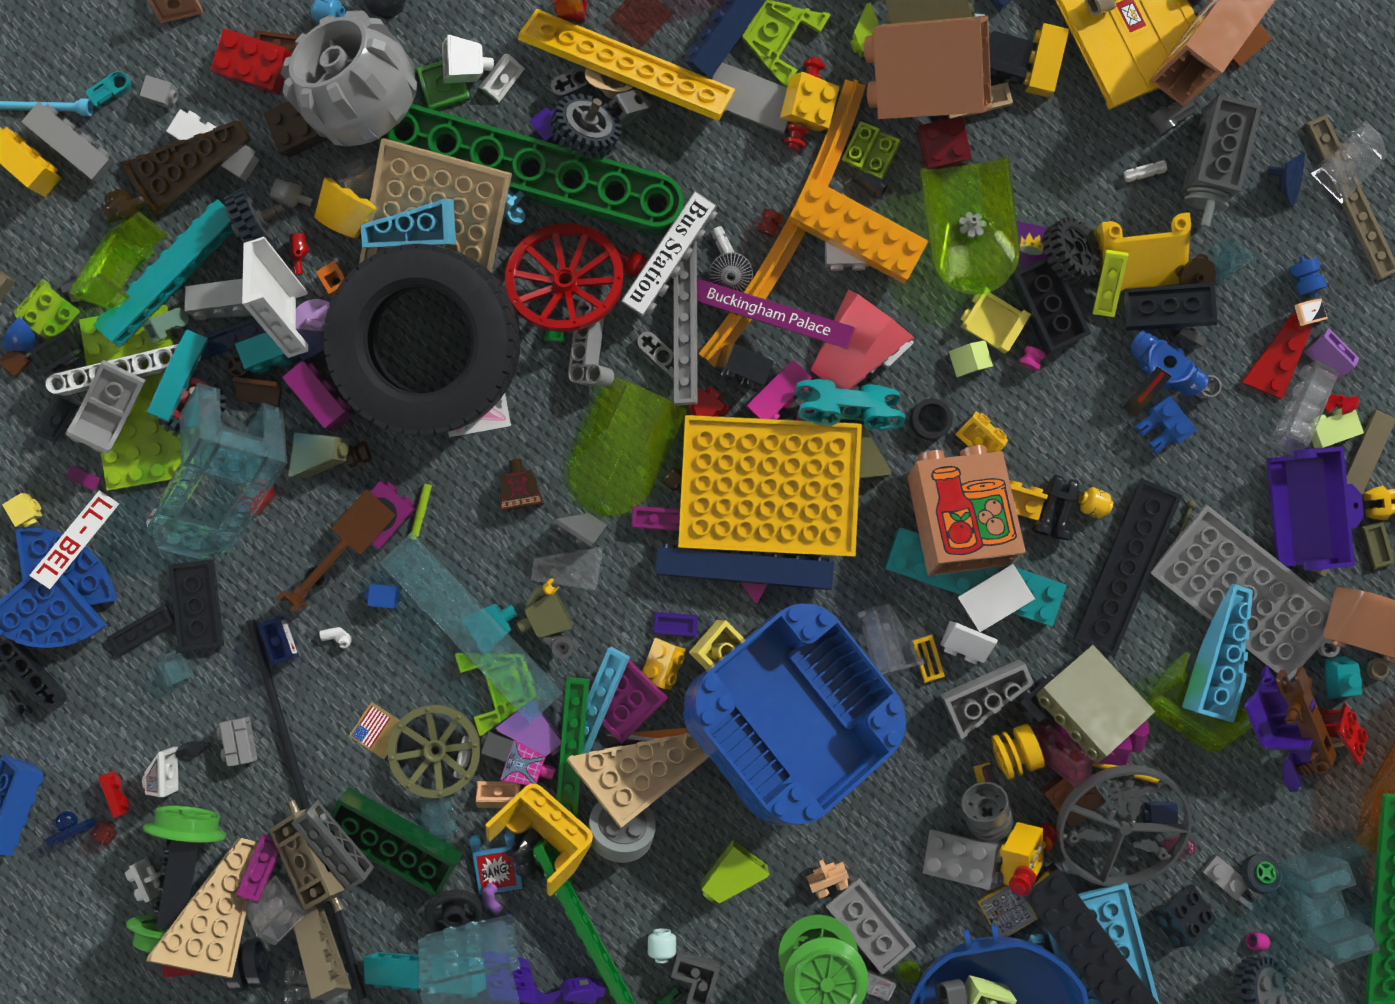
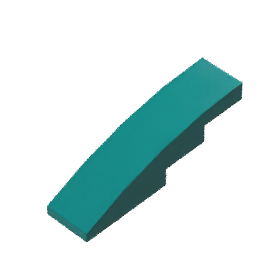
[147,330,208,422]

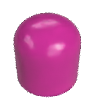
[1246,932,1270,951]

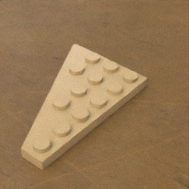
[567,733,709,829]
[147,838,259,978]

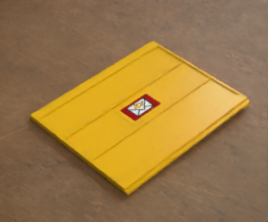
[1055,0,1196,110]

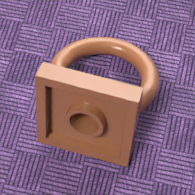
[147,0,203,23]

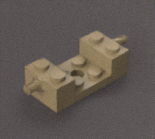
[268,799,346,913]

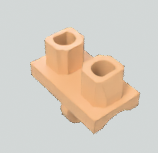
[806,859,849,898]

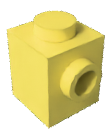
[2,493,42,528]

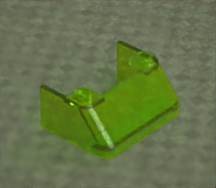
[69,212,168,309]
[1146,651,1252,752]

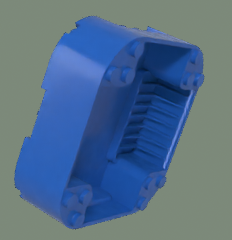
[683,604,906,826]

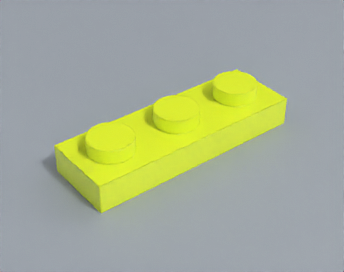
[1092,250,1129,317]

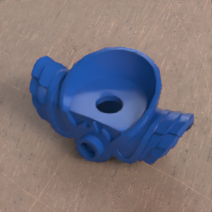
[1131,330,1209,396]

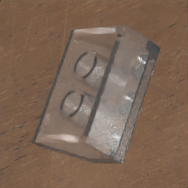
[1311,121,1387,203]

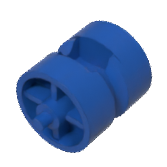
[1289,256,1327,298]

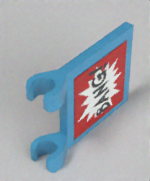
[470,830,523,895]

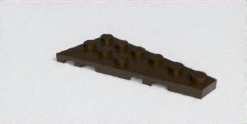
[119,120,252,217]

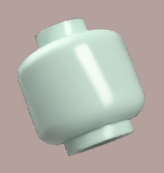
[648,929,676,963]

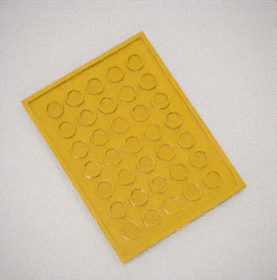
[678,415,862,556]

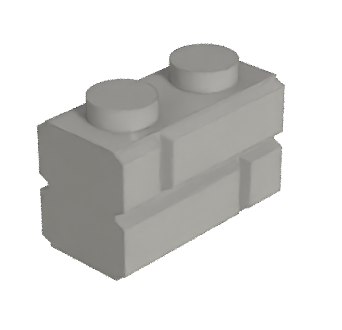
[217,716,257,767]

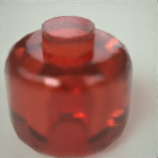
[91,821,117,845]

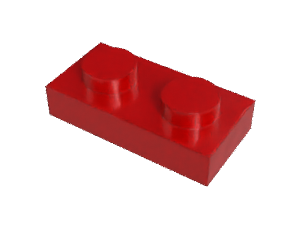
[98,771,129,818]

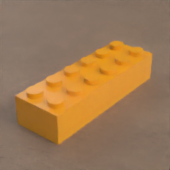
[789,178,928,284]

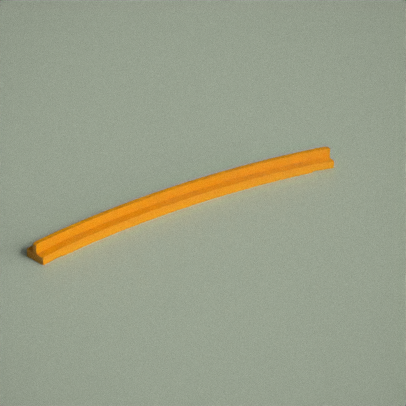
[698,79,866,367]

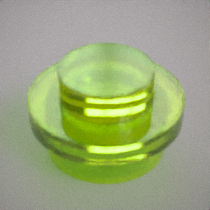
[898,960,921,983]

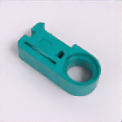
[86,71,131,109]

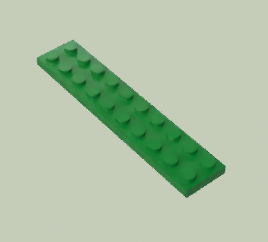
[1364,793,1395,1004]

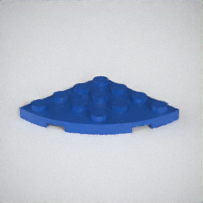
[15,528,117,605]
[0,574,107,648]

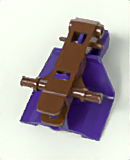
[1244,666,1337,792]

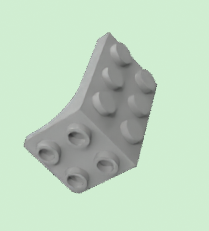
[65,360,145,453]
[923,829,1006,890]

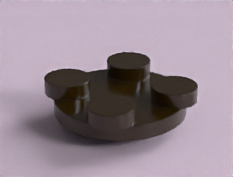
[1176,253,1216,285]

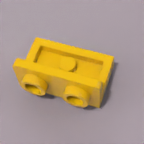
[642,638,686,690]

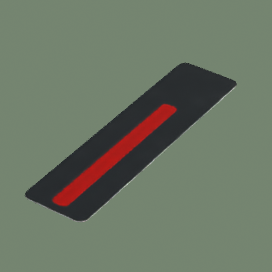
[1123,367,1172,417]

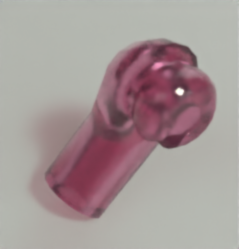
[1162,834,1196,855]

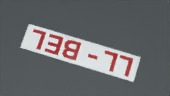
[29,490,119,589]

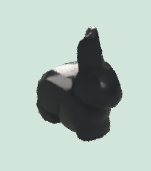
[506,829,543,881]

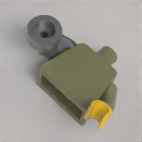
[517,578,574,659]

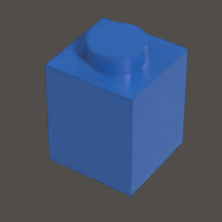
[365,583,400,609]

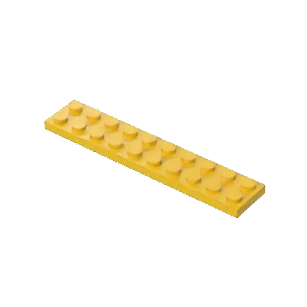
[518,9,735,121]

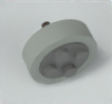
[588,802,656,863]

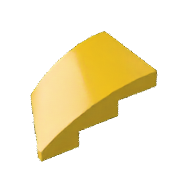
[314,178,377,238]

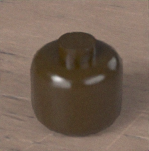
[662,467,682,491]

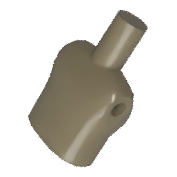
[1085,0,1117,16]

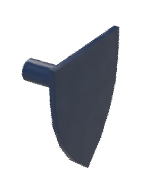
[1268,153,1305,207]
[296,329,325,363]

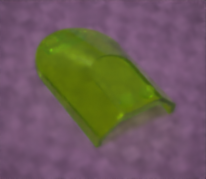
[919,157,1020,295]
[568,376,687,515]

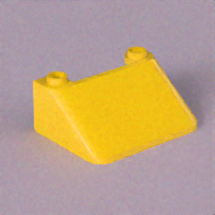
[1094,212,1191,291]

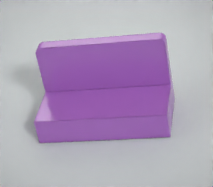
[1305,328,1359,382]

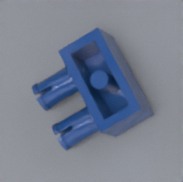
[1134,395,1197,454]

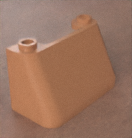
[1323,587,1395,663]

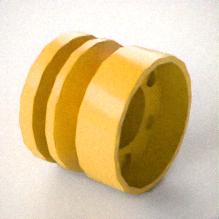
[991,723,1045,780]

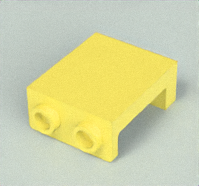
[960,287,1031,354]

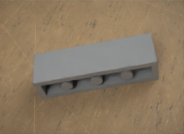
[21,102,114,182]

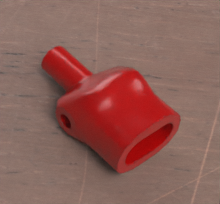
[289,233,309,276]
[618,250,648,278]

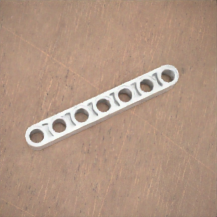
[46,344,201,396]

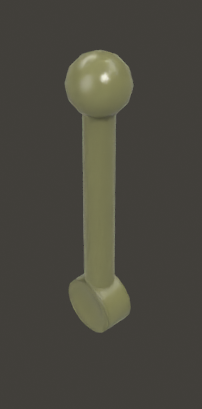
[1174,500,1196,541]

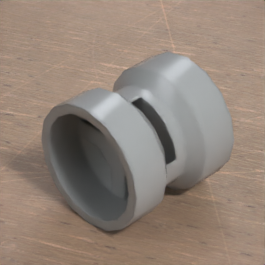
[1196,375,1222,399]

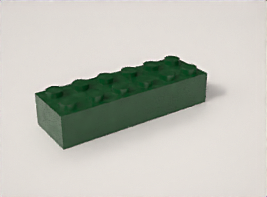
[330,787,464,896]

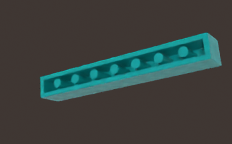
[94,199,234,348]

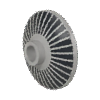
[709,252,753,292]

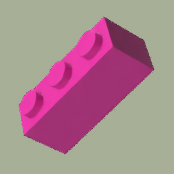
[746,359,812,420]

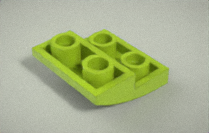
[841,121,901,179]

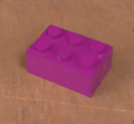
[282,360,354,431]

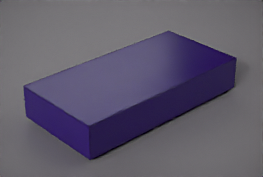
[653,612,698,637]

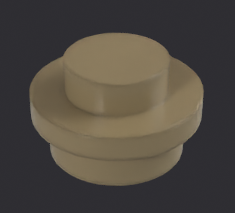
[1366,658,1389,680]

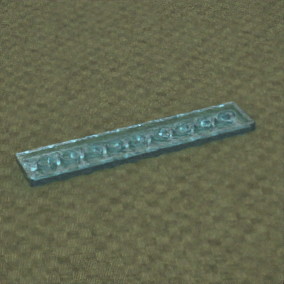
[380,532,563,724]

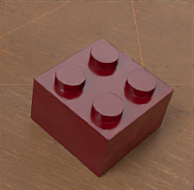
[916,116,972,173]

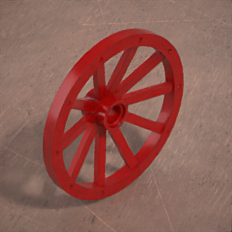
[505,223,624,332]

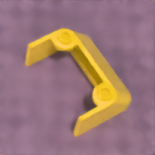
[485,784,593,897]

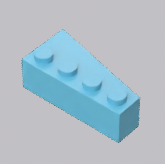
[361,198,456,248]

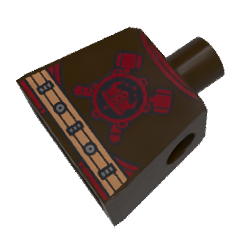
[501,459,544,511]

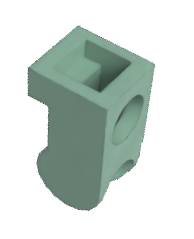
[142,308,189,343]

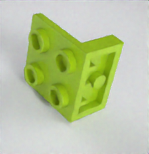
[14,278,80,340]

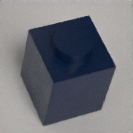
[1142,801,1178,824]

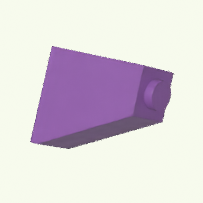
[496,699,562,757]

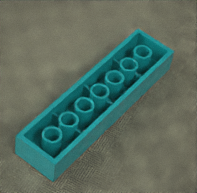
[883,527,1067,627]

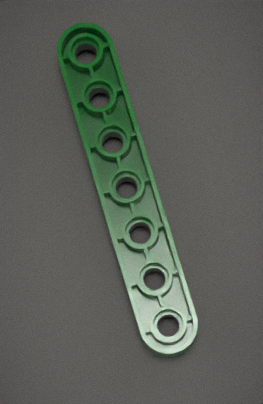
[378,104,684,235]

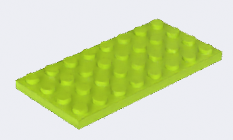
[79,305,195,491]

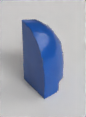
[2,317,36,352]

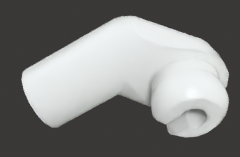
[320,627,352,648]

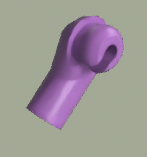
[482,883,503,915]

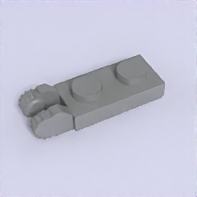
[1201,854,1263,910]

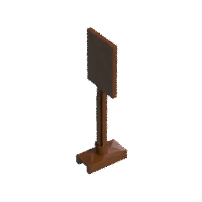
[276,489,396,613]

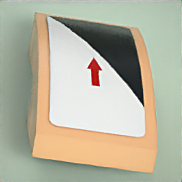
[1294,298,1328,326]

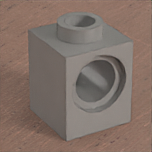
[139,75,178,109]

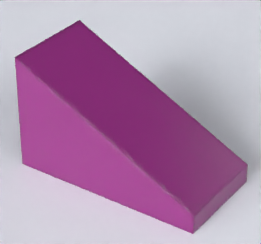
[65,465,101,491]

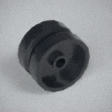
[225,937,270,993]

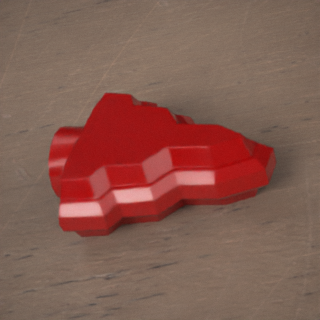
[688,386,731,417]

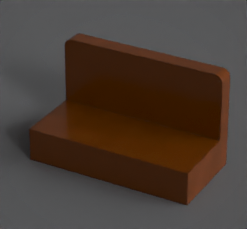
[233,377,283,406]

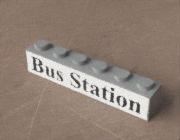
[621,191,718,318]

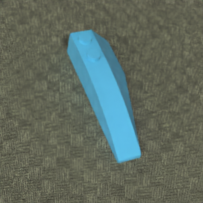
[1182,584,1253,723]

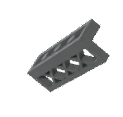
[291,800,374,891]

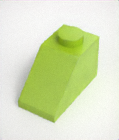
[851,2,879,58]

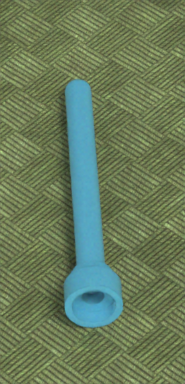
[0,98,93,116]

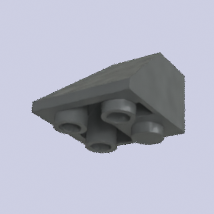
[554,513,608,548]

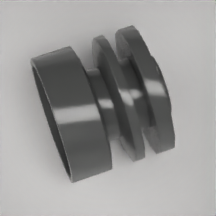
[961,782,1013,842]

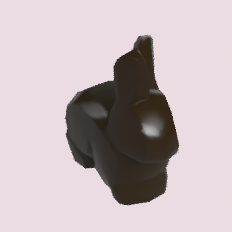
[102,189,151,223]

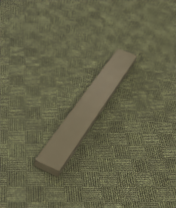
[1304,114,1395,280]
[1303,410,1395,577]

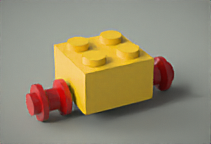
[780,57,840,151]
[1000,822,1057,896]

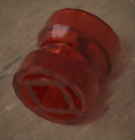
[756,208,784,237]

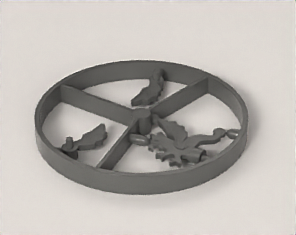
[1056,765,1192,887]

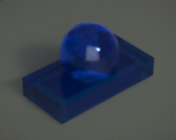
[45,811,96,846]

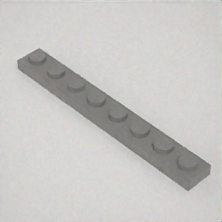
[674,241,698,405]

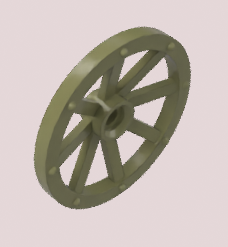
[388,704,481,798]

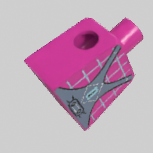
[500,740,556,785]

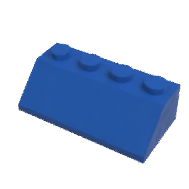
[0,754,43,856]

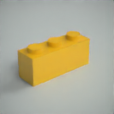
[1023,23,1069,98]

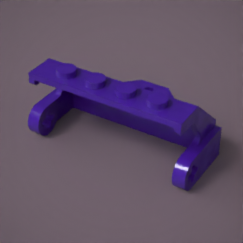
[1266,447,1364,570]

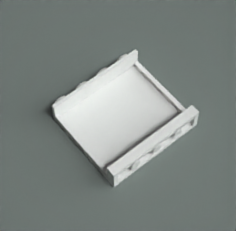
[242,237,308,358]

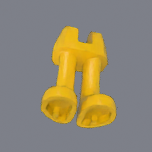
[1363,486,1395,520]

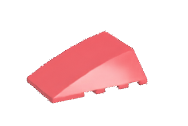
[811,290,914,390]

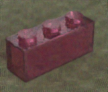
[1031,721,1093,787]

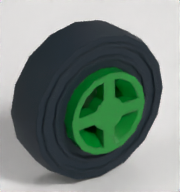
[1241,853,1282,894]

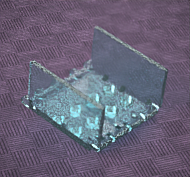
[418,914,520,1004]

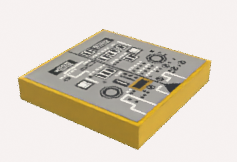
[977,885,1038,937]

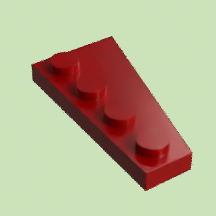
[1240,311,1314,400]

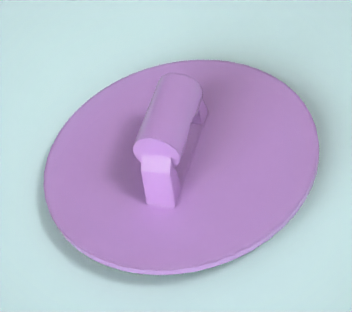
[296,299,330,332]

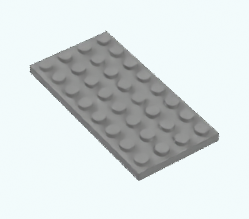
[1150,504,1332,681]

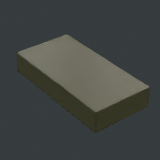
[1360,521,1395,569]

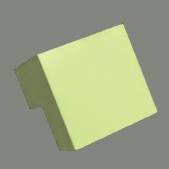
[949,340,993,377]

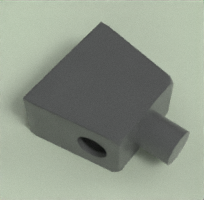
[607,89,652,129]

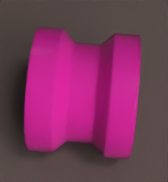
[1019,346,1046,371]

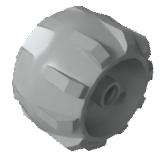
[281,10,417,147]

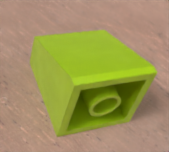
[701,839,770,903]

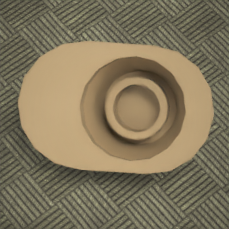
[585,68,633,99]

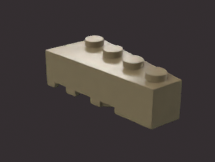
[291,905,352,1001]

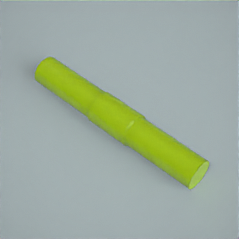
[409,483,432,540]

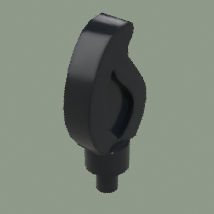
[176,741,211,758]

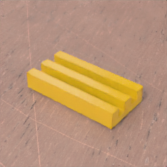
[911,634,945,683]

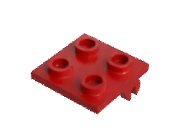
[1319,704,1368,766]

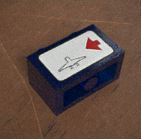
[258,616,299,666]

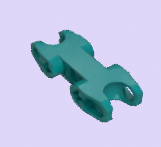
[794,379,906,430]

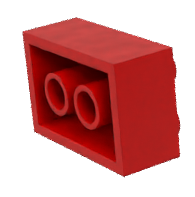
[210,28,291,96]

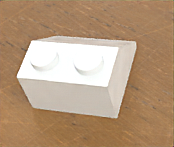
[940,621,998,664]

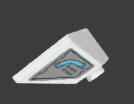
[142,747,178,797]

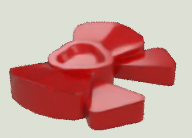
[1323,394,1359,415]

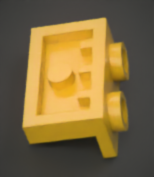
[955,411,1008,453]
[1009,480,1048,521]

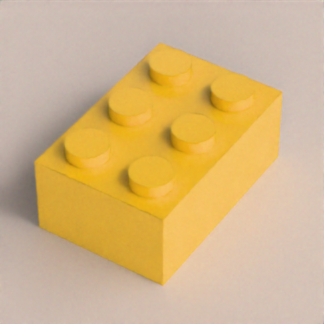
[0,127,62,197]

